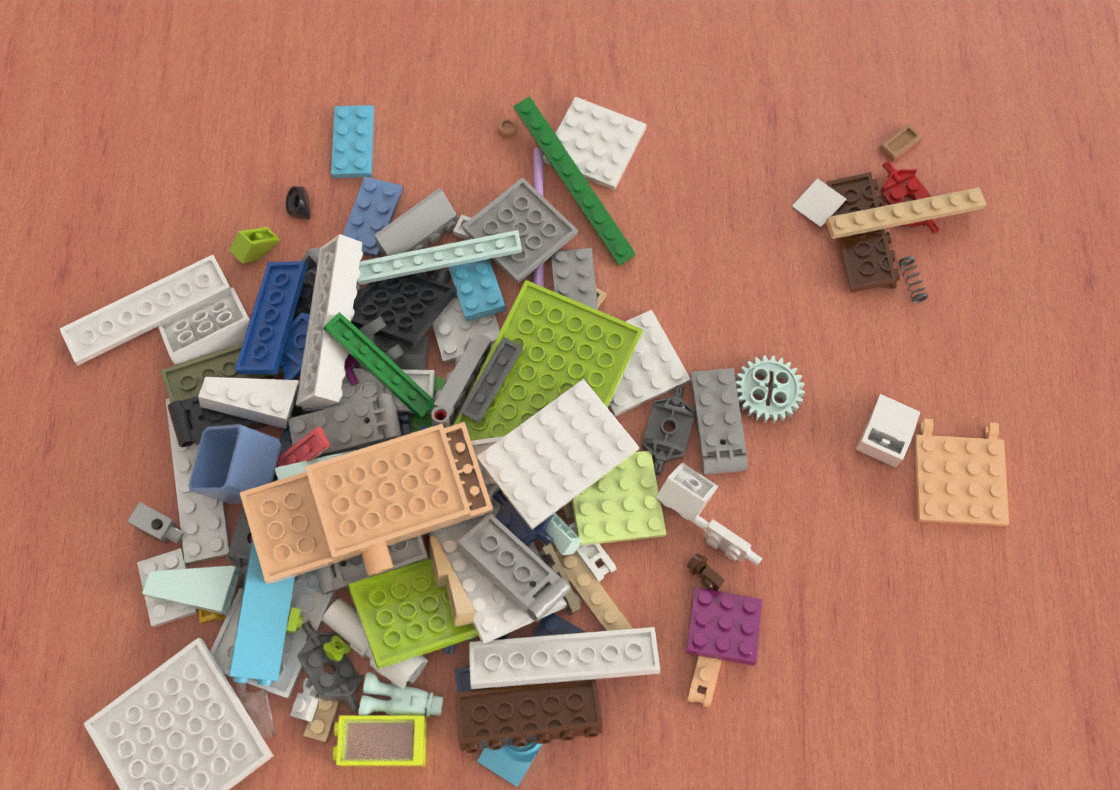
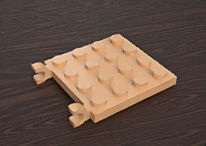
[914,419,1009,527]

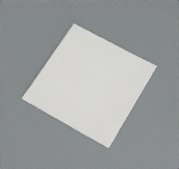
[792,178,847,227]

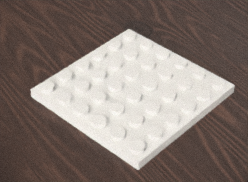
[83,638,273,790]

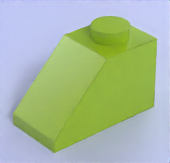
[229,227,280,263]

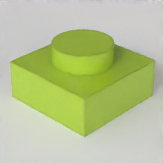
[286,607,303,634]

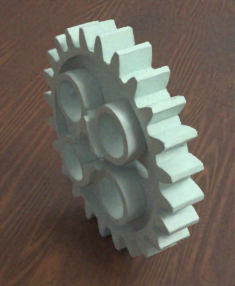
[736,355,805,423]

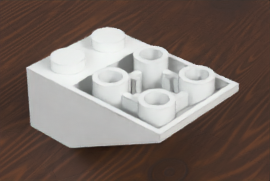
[856,394,920,468]

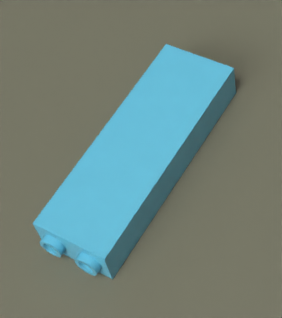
[228,537,295,686]

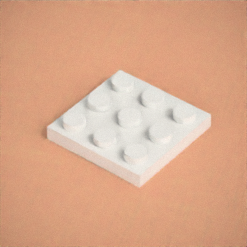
[433,298,500,364]

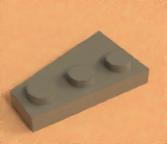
[539,543,581,616]

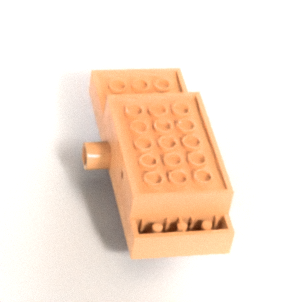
[240,422,493,584]

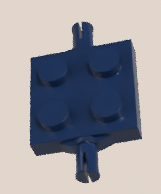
[492,491,555,547]

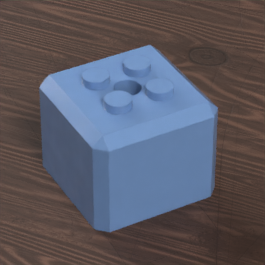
[188,424,282,504]

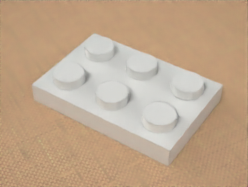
[137,548,198,628]

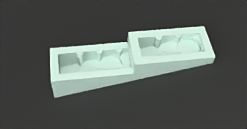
[546,513,582,556]

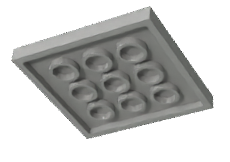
[462,177,578,284]

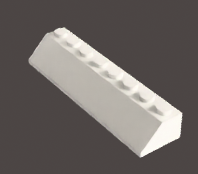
[296,234,363,407]

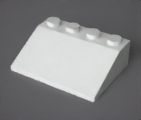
[158,287,250,365]

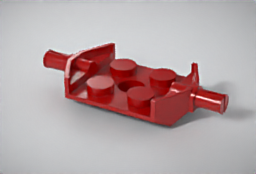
[881,161,940,234]

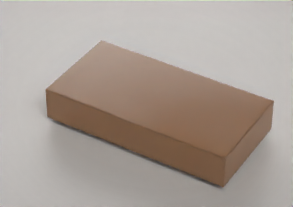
[879,123,923,161]

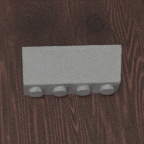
[374,188,458,257]

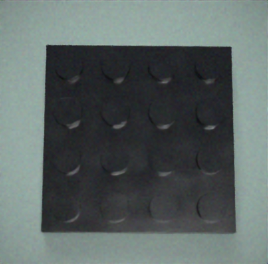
[351,274,457,347]

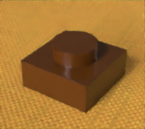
[700,566,725,591]

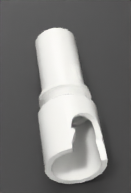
[322,598,428,689]

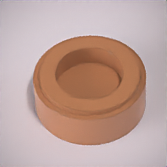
[498,117,518,138]

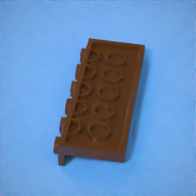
[827,172,900,293]
[455,679,603,753]

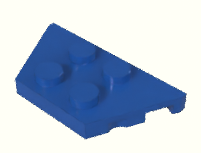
[280,313,310,380]

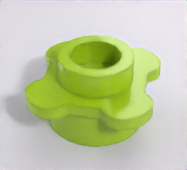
[323,635,350,661]

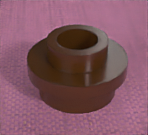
[687,554,708,575]

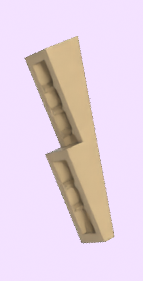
[428,536,475,626]

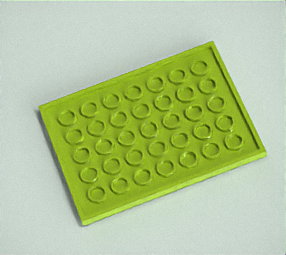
[453,280,644,441]

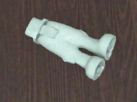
[359,672,444,717]

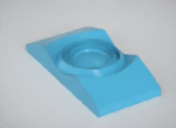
[477,742,543,787]

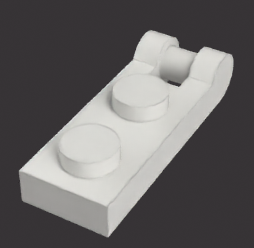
[569,522,617,582]

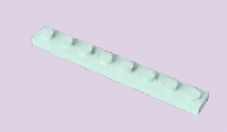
[357,230,522,285]

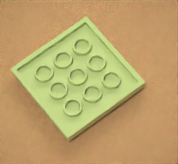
[571,451,666,546]

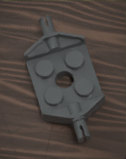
[642,385,696,475]
[227,509,251,588]
[297,620,364,713]

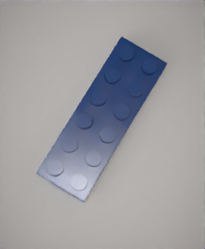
[235,261,308,374]

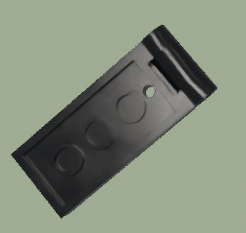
[168,376,274,447]

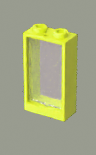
[333,716,427,767]

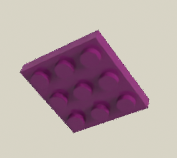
[686,587,762,666]

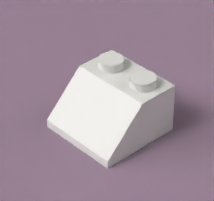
[656,463,718,522]

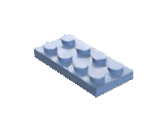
[342,177,403,258]

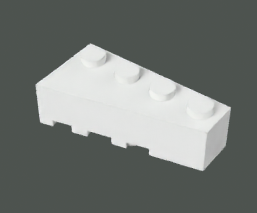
[198,377,299,429]

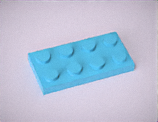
[331,105,374,178]
[448,259,506,322]

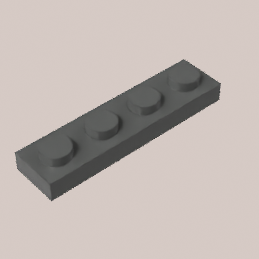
[459,337,523,424]

